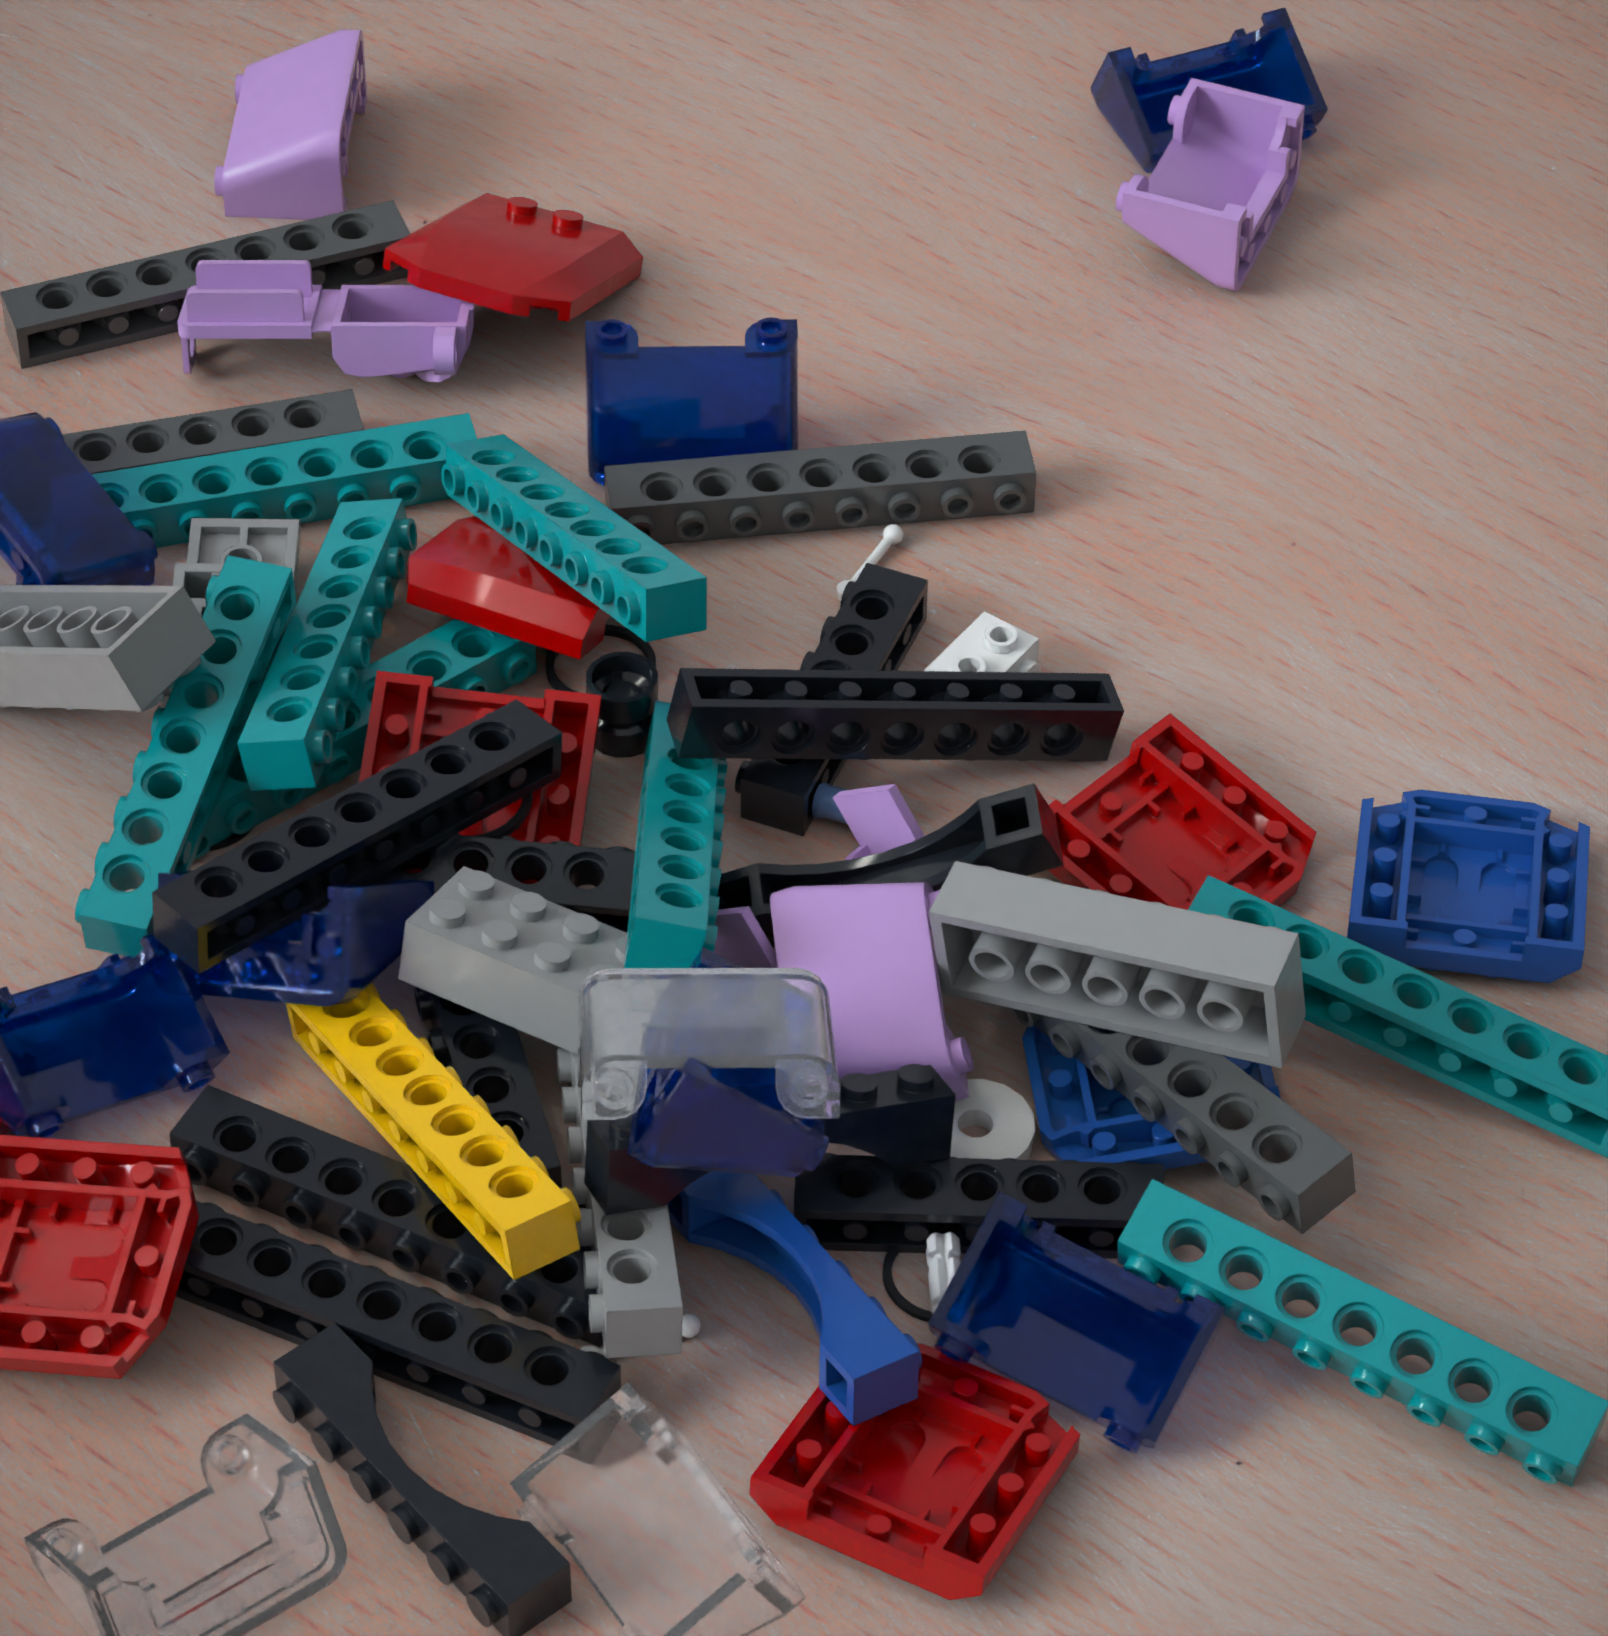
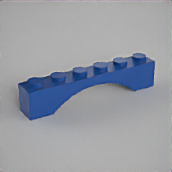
[667,1156,922,1426]

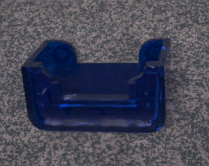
[1090,8,1328,173]
[585,317,799,486]
[0,412,158,586]
[156,870,434,1006]
[0,933,230,1138]
[627,947,835,1177]
[928,1191,1225,1454]

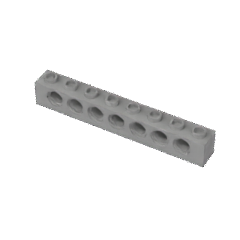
[554,1045,683,1358]

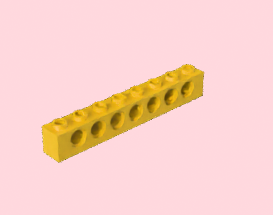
[283,964,581,1280]

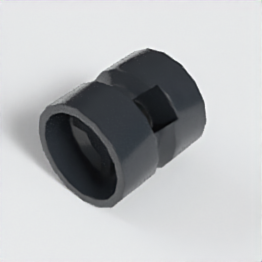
[586,652,658,758]

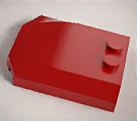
[383,193,643,322]
[406,516,611,660]
[358,671,602,884]
[1048,713,1317,910]
[0,1135,199,1379]
[749,1343,1081,1600]

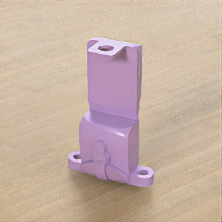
[177,260,475,383]

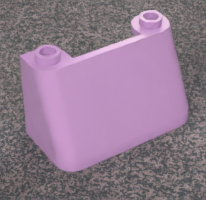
[214,29,368,220]
[1116,78,1305,292]
[770,882,974,1101]

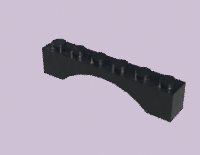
[717,783,1064,948]
[584,1064,956,1215]
[273,1323,572,1636]

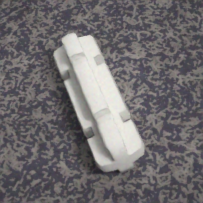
[926,1232,967,1342]

